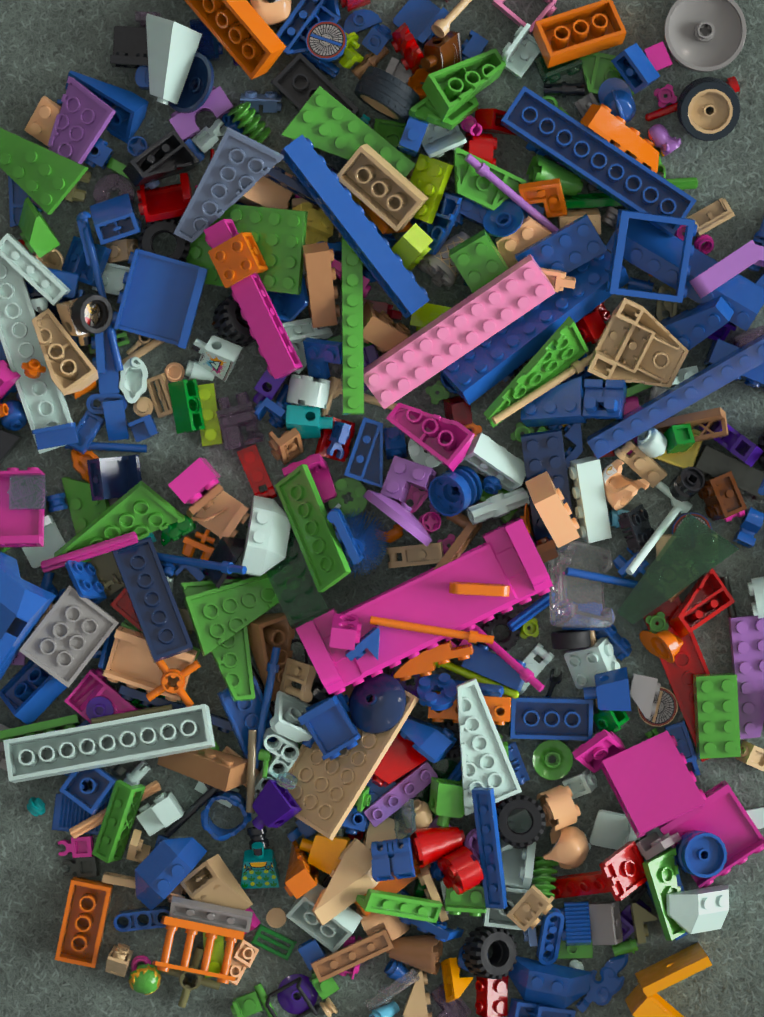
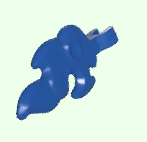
[575,953,628,1013]

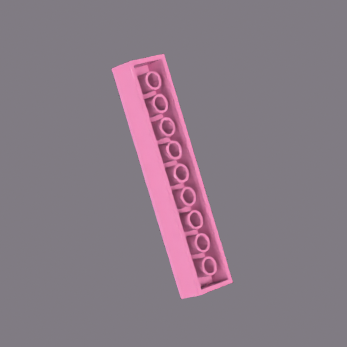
[364,254,555,409]

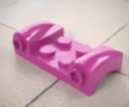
[64,668,146,724]

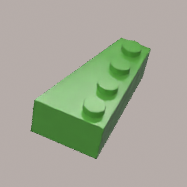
[422,48,506,121]

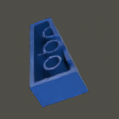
[660,297,734,350]

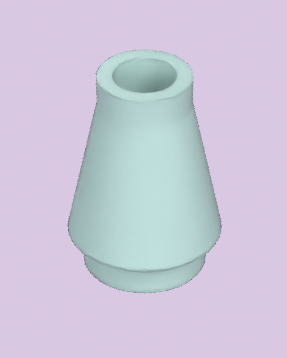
[184,359,215,381]

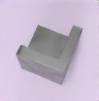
[386,57,412,84]

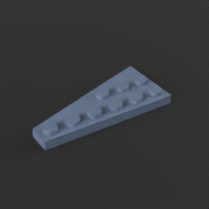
[173,127,284,243]

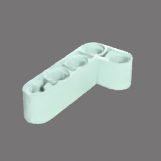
[246,727,299,800]

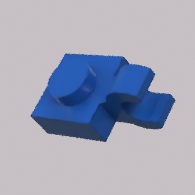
[327,421,351,459]
[287,819,317,842]

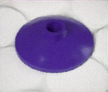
[277,974,318,1014]

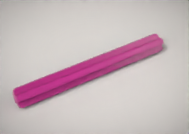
[41,532,138,573]

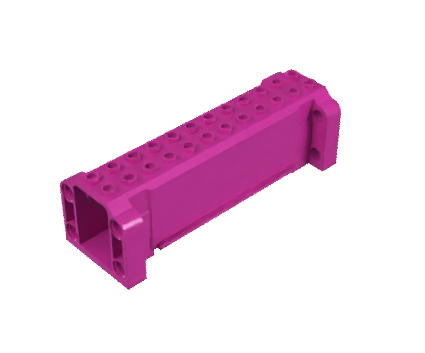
[296,518,553,696]

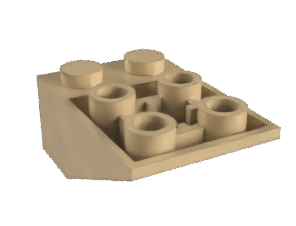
[180,854,253,910]

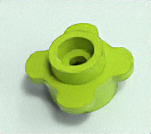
[520,617,539,639]

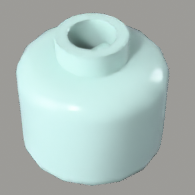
[637,428,667,458]

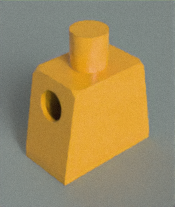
[299,833,351,875]

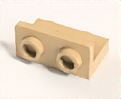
[506,885,555,932]

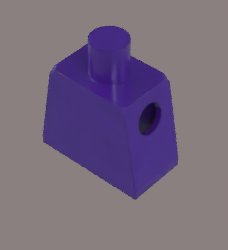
[252,369,290,404]
[252,780,302,830]

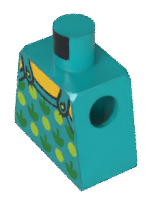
[241,842,280,889]

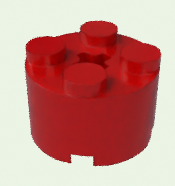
[463,132,497,166]
[437,846,484,895]

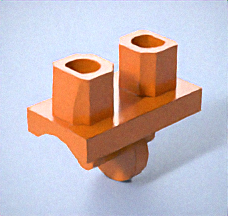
[182,529,215,560]

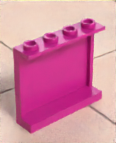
[0,467,46,548]
[600,731,706,839]
[658,780,764,889]

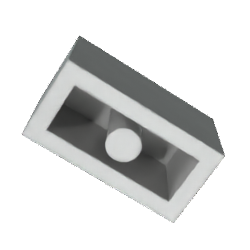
[589,901,623,945]

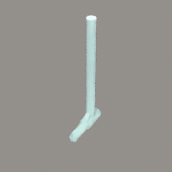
[626,481,693,575]

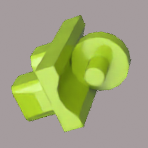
[338,32,364,69]

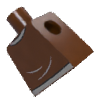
[421,31,462,73]

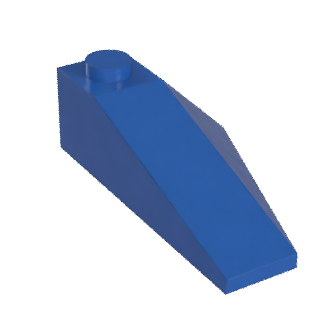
[400,716,457,763]

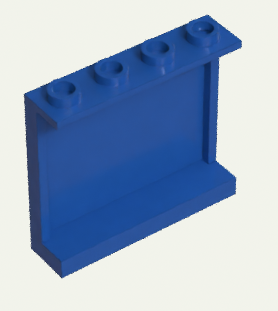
[112,248,208,349]

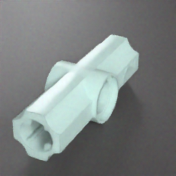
[467,487,530,525]

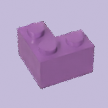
[380,455,437,503]

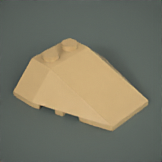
[587,297,689,388]

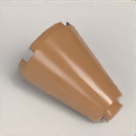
[386,934,443,975]

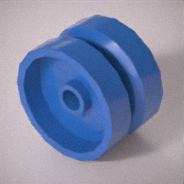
[675,830,727,878]

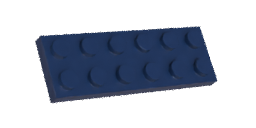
[520,429,577,550]
[112,537,193,663]

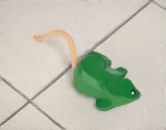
[161,507,229,546]

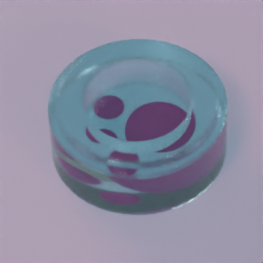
[276,772,298,789]

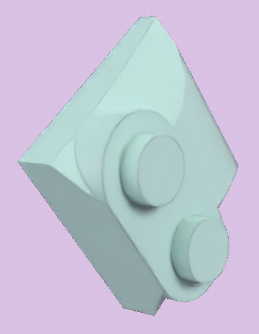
[270,691,312,742]

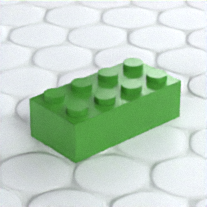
[449,229,509,293]
[693,673,741,759]

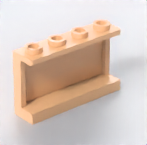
[103,626,197,702]

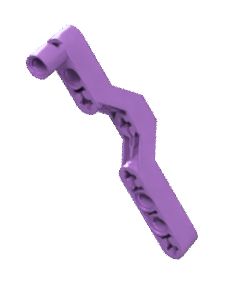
[689,240,764,299]

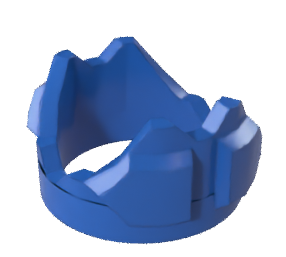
[201,791,252,841]

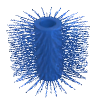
[332,509,389,578]

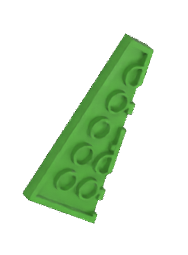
[483,316,589,428]
[184,564,307,657]
[180,578,255,702]

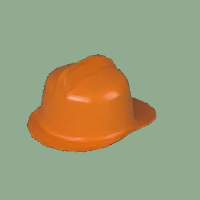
[639,630,683,663]

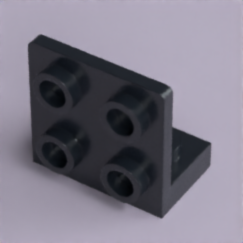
[110,26,148,69]

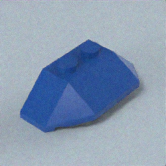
[276,0,341,55]
[135,837,207,911]
[509,956,592,1009]

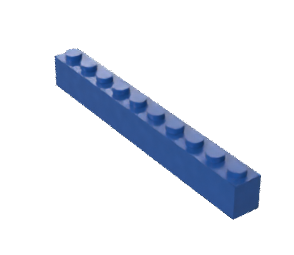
[280,134,430,318]
[587,334,764,459]

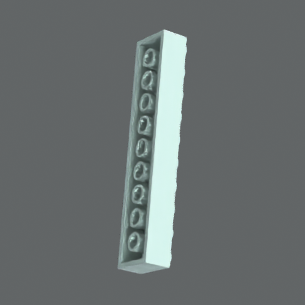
[3,704,215,783]

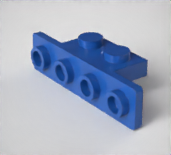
[91,311,120,394]

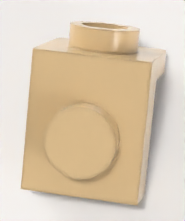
[106,239,139,263]

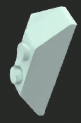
[241,495,291,577]
[666,885,729,934]

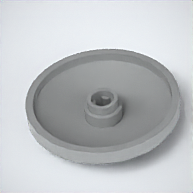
[664,0,747,72]

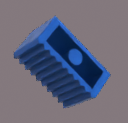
[560,901,591,946]

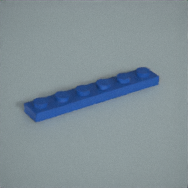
[471,787,508,909]

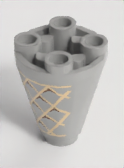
[418,231,470,287]

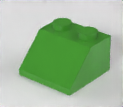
[18,197,60,258]

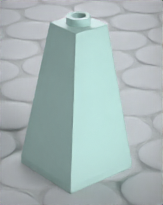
[146,13,202,105]

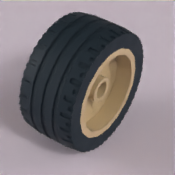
[354,66,420,123]
[677,77,740,141]

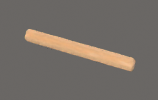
[69,780,161,839]

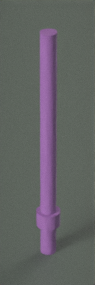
[464,153,559,233]

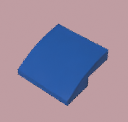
[62,236,112,287]

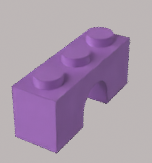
[169,86,234,142]

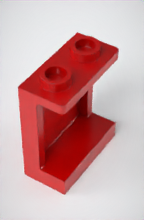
[137,172,192,223]

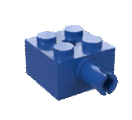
[59,768,118,815]

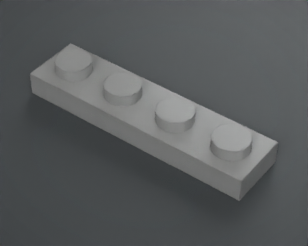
[169,896,253,933]

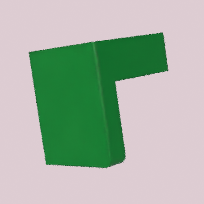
[663,424,695,454]

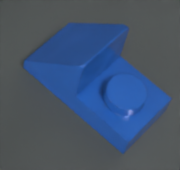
[345,625,380,661]

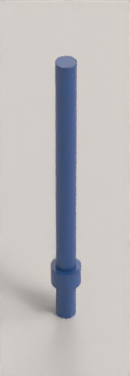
[157,553,247,574]
[256,647,281,769]

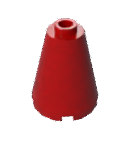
[406,827,465,869]

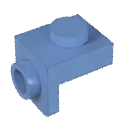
[523,916,543,947]

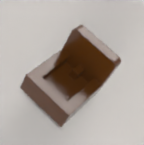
[535,536,559,563]

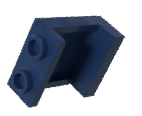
[87,454,142,501]

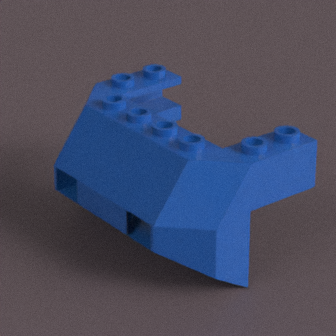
[0,552,56,680]

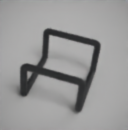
[265,977,320,1017]

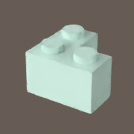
[136,791,185,836]

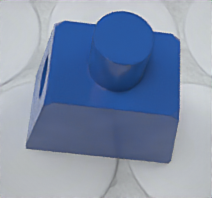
[397,116,429,157]
[583,667,631,711]

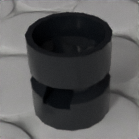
[669,467,705,502]

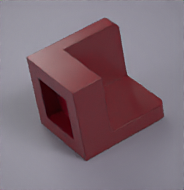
[443,395,473,425]

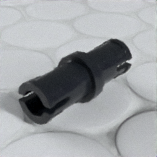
[544,81,585,98]

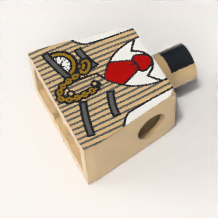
[56,298,100,346]

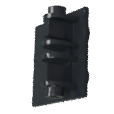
[618,504,655,553]

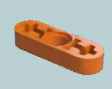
[449,582,510,597]

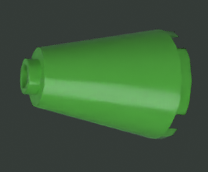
[526,154,583,196]

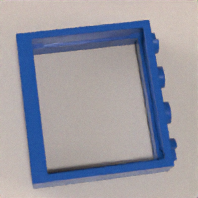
[606,209,697,303]

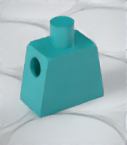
[286,405,333,439]

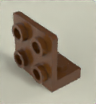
[698,471,747,521]

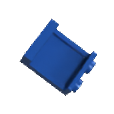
[297,696,361,761]

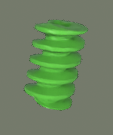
[228,101,271,144]
[530,857,559,898]

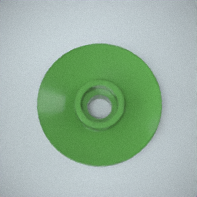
[532,740,573,780]

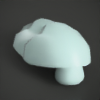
[119,357,148,404]

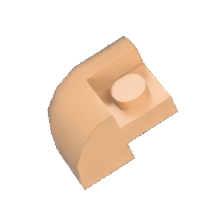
[356,908,410,941]

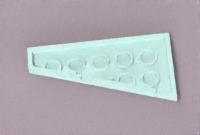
[456,678,522,816]

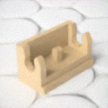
[687,198,735,237]

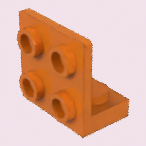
[208,232,268,288]

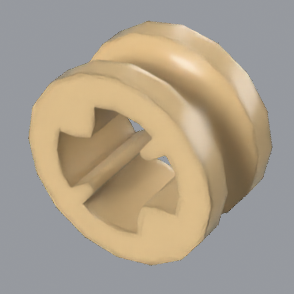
[320,997,338,1017]

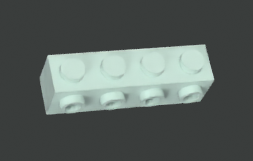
[569,456,612,543]

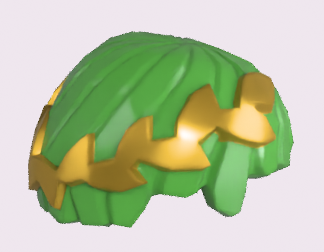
[129,964,161,995]

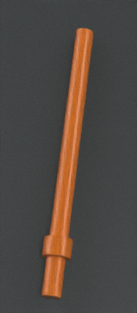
[369,616,494,644]

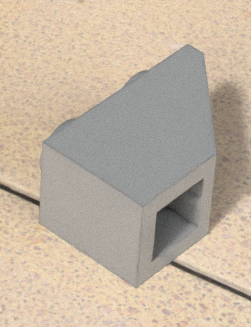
[629,673,661,719]

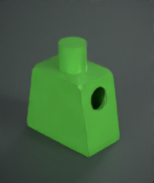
[429,777,464,827]

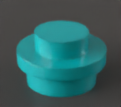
[26,797,46,817]

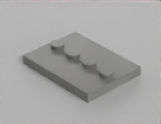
[19,585,119,688]

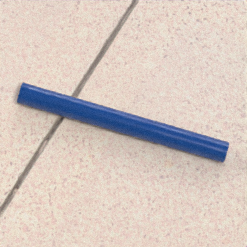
[65,442,147,453]
[565,567,642,590]

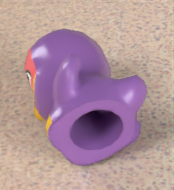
[648,124,681,157]

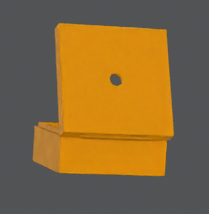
[625,942,712,1017]

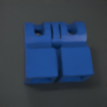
[582,379,627,420]
[371,837,416,882]

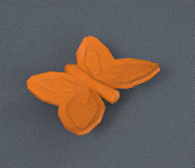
[520,503,534,536]

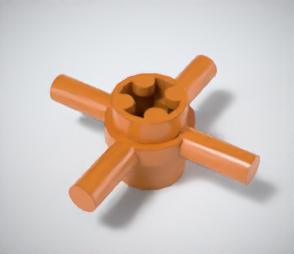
[146,660,201,707]

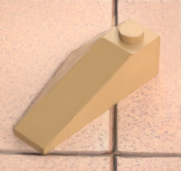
[32,308,99,396]
[312,838,380,925]

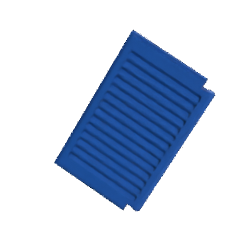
[52,792,111,835]

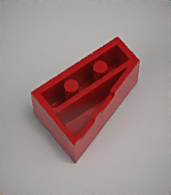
[669,568,735,638]

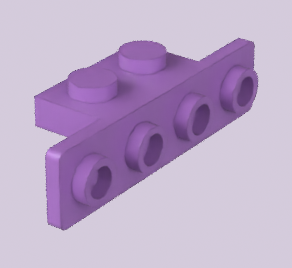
[363,761,438,827]

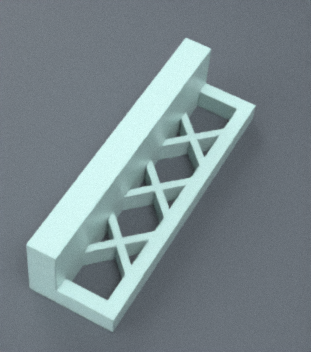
[0,233,71,306]

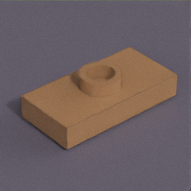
[186,484,224,518]

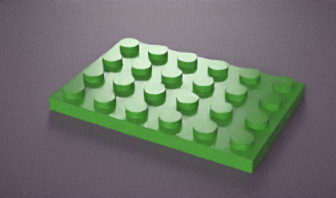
[186,204,308,294]

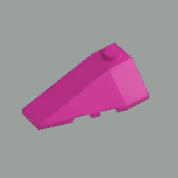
[386,403,475,472]

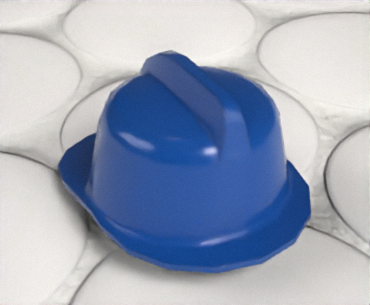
[598,77,636,123]

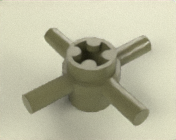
[161,947,221,1008]

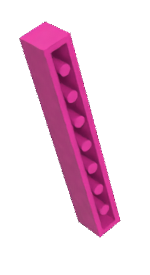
[203,219,303,379]

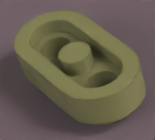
[655,284,678,322]

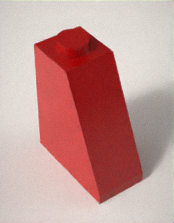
[371,733,428,787]

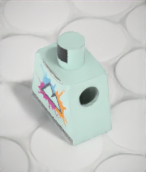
[191,335,243,382]

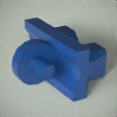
[613,547,649,578]

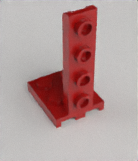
[551,841,647,901]

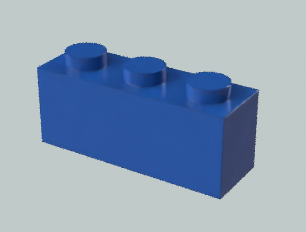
[462,643,527,693]

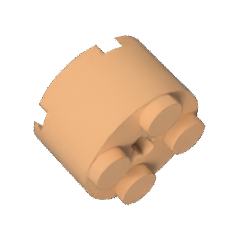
[536,785,581,832]

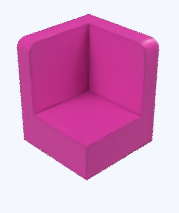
[643,41,673,71]

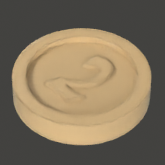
[266,908,286,928]

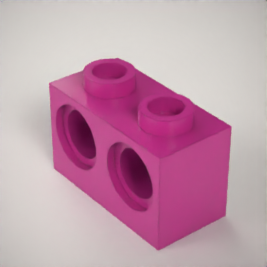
[329,613,362,650]

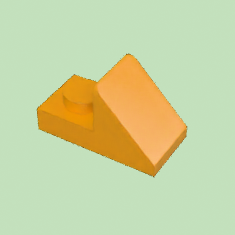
[441,957,473,1003]

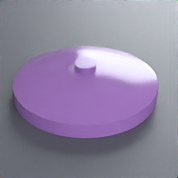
[363,490,432,547]

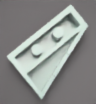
[459,433,526,492]

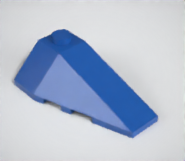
[66,71,149,144]

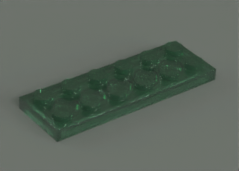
[246,526,329,629]

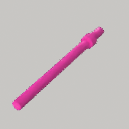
[472,624,545,692]

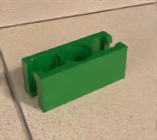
[168,379,205,434]

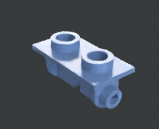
[240,90,282,113]

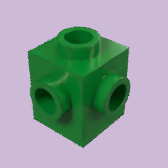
[593,708,630,733]

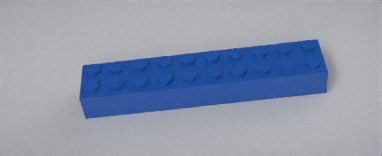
[500,86,697,237]
[441,250,630,405]

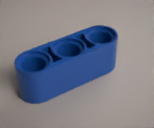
[113,906,170,932]

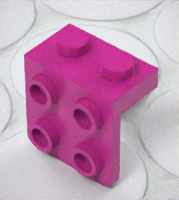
[282,453,337,503]

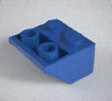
[89,193,141,245]

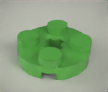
[328,478,368,518]

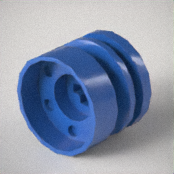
[428,465,482,517]

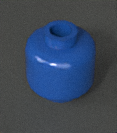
[0,400,28,431]

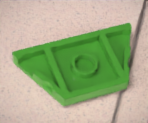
[579,52,634,96]
[408,96,479,130]
[454,147,527,211]
[61,477,110,535]

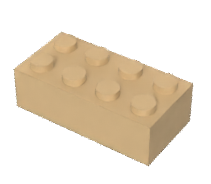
[337,143,428,232]

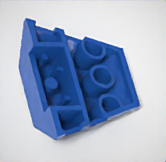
[406,191,463,255]

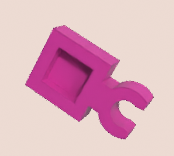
[58,835,94,858]

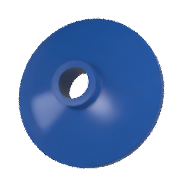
[483,202,524,237]

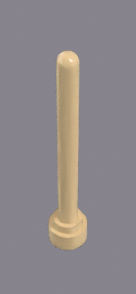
[431,0,472,38]

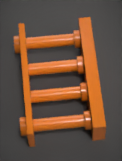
[152,916,245,984]

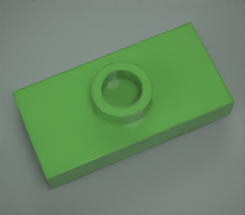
[557,939,593,959]

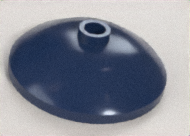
[169,52,214,113]
[348,673,406,734]

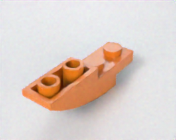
[394,640,474,681]

